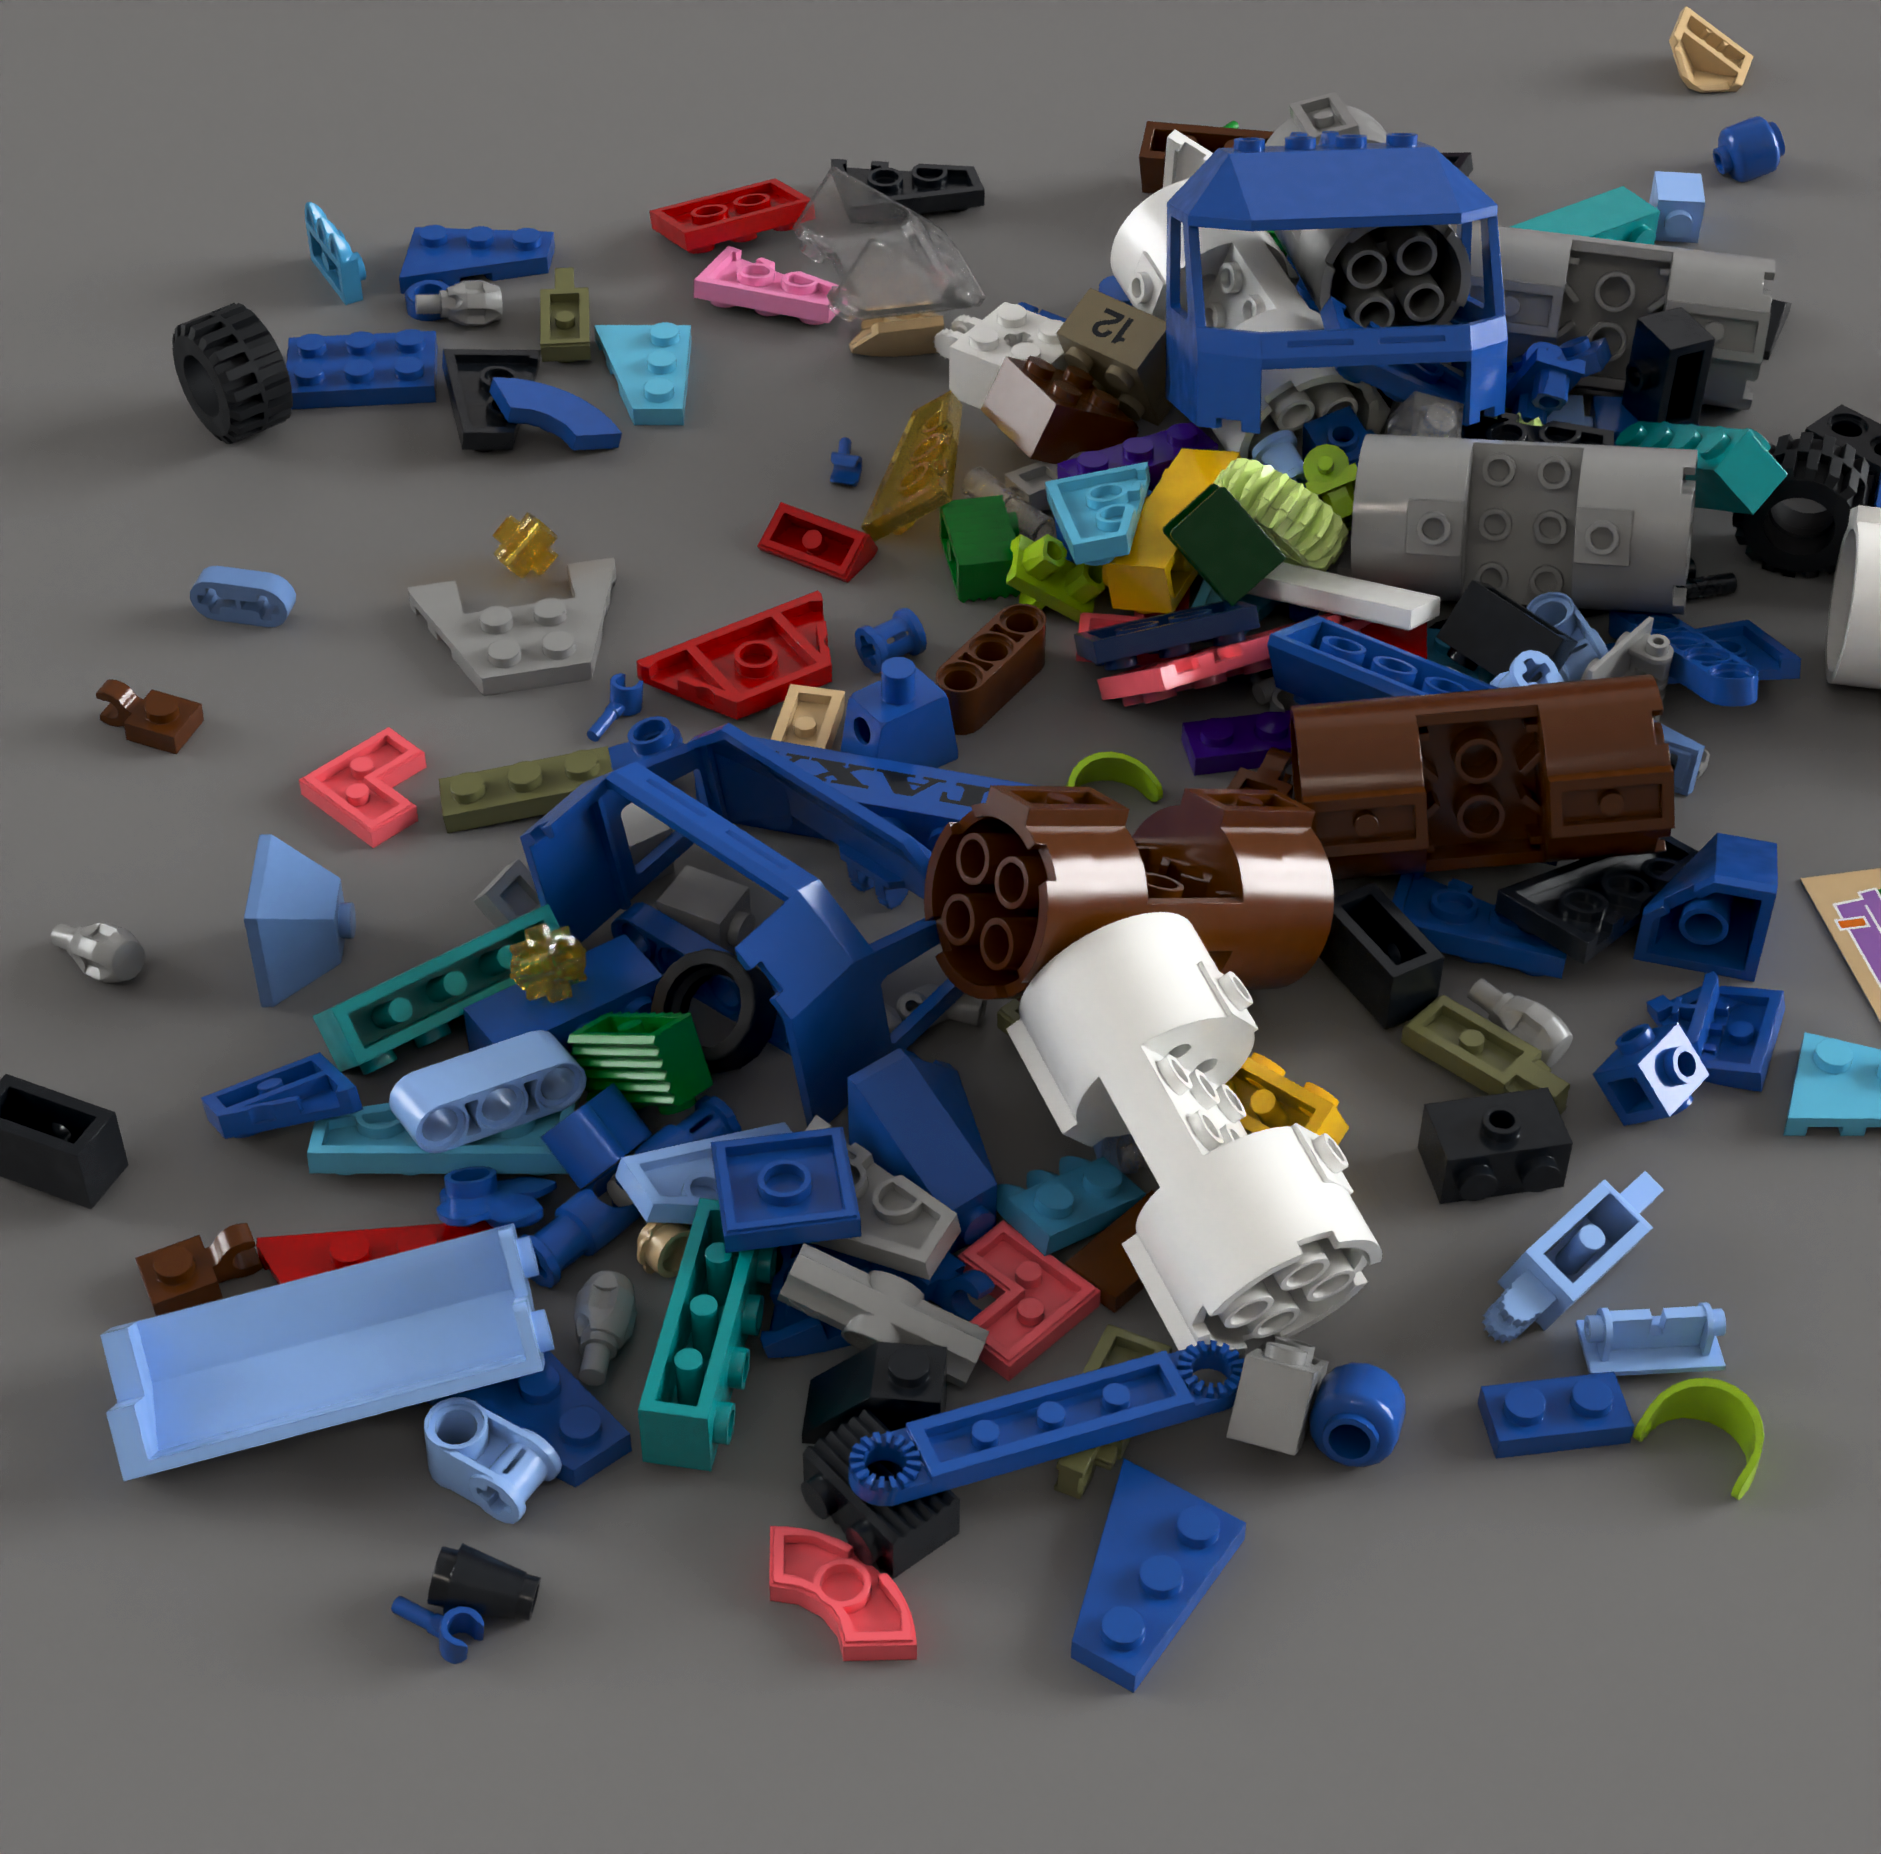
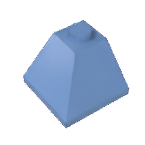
[244,834,356,1007]

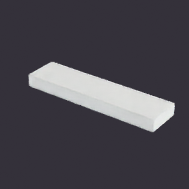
[1247,562,1440,631]

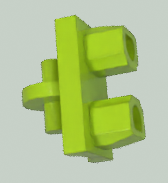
[1303,444,1357,532]
[1006,534,1105,623]

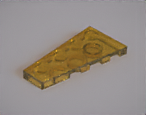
[861,390,963,542]

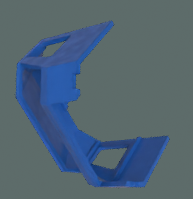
[1165,131,1508,434]
[520,723,964,1127]

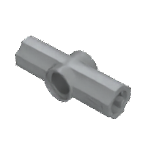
[777,1243,989,1388]

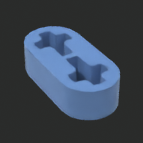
[190,566,296,627]

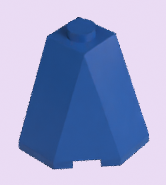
[1633,833,1778,982]
[847,1048,997,1254]

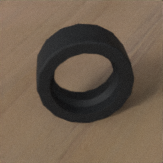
[651,948,777,1073]

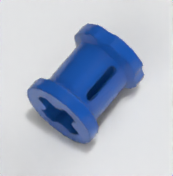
[855,608,927,673]

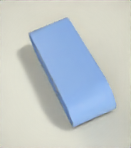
[389,1030,587,1154]

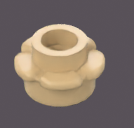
[637,1222,690,1278]

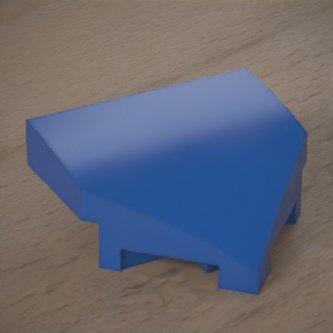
[1646,971,1785,1092]

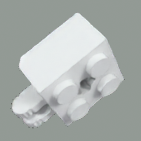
[933,302,1069,409]

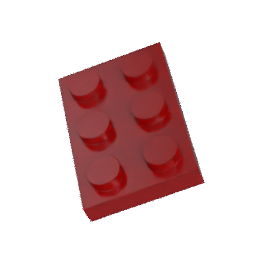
[649,178,815,254]

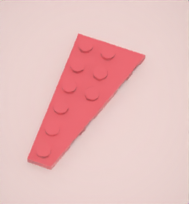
[1097,613,1373,707]

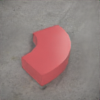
[769,1526,917,1661]

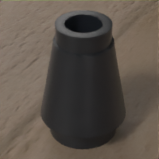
[427,1543,541,1621]

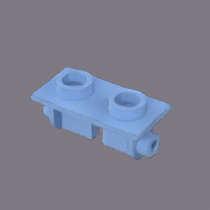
[1575,1302,1726,1376]

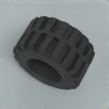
[172,303,293,444]
[1732,432,1876,578]

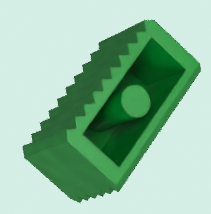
[939,495,1021,603]
[567,1011,713,1115]

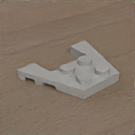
[408,557,617,696]

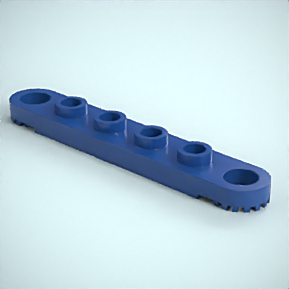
[848,1340,1244,1506]

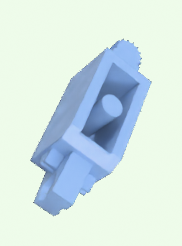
[1482,1171,1664,1343]

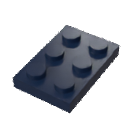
[1074,601,1260,671]

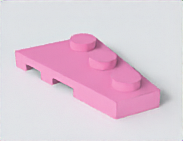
[694,245,845,325]

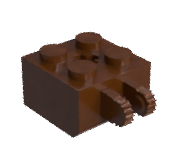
[980,356,1139,464]

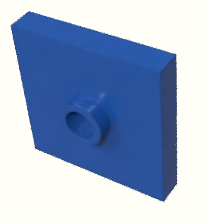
[711,1127,862,1253]

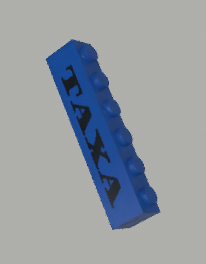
[695,736,1038,852]

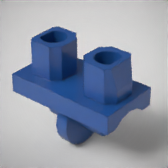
[1505,341,1586,425]

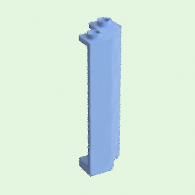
[100,1223,555,1481]

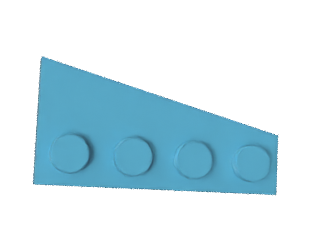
[307,1098,580,1176]

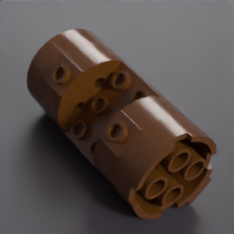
[1290,674,1675,880]
[924,785,1334,1002]

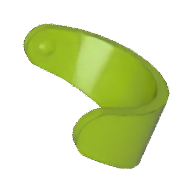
[1065,751,1163,802]
[1633,1377,1764,1500]

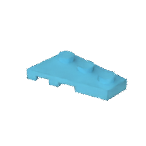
[594,322,692,425]
[1045,462,1150,566]
[1783,1032,1881,1136]

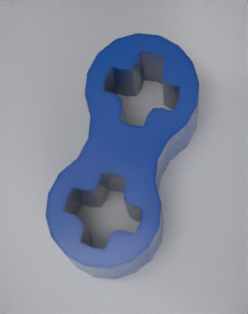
[540,1083,652,1189]

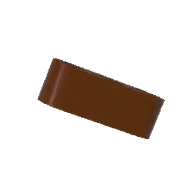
[936,604,1046,735]

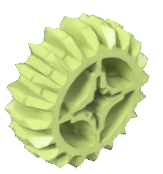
[1213,458,1349,572]

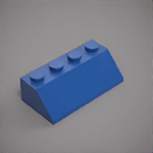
[1267,615,1498,705]

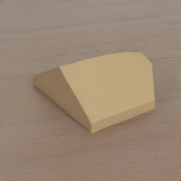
[1669,6,1754,93]
[849,311,944,357]

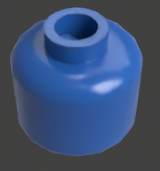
[1713,116,1785,183]
[1309,1362,1406,1467]

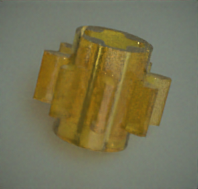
[492,512,559,579]
[509,923,587,1003]

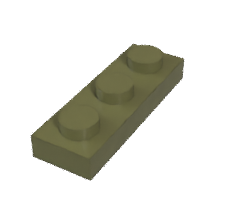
[439,746,613,833]

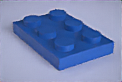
[286,329,438,410]

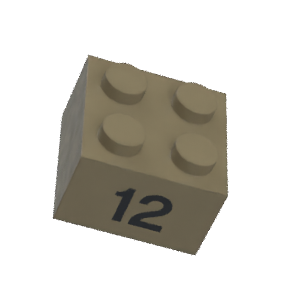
[1056,288,1174,426]

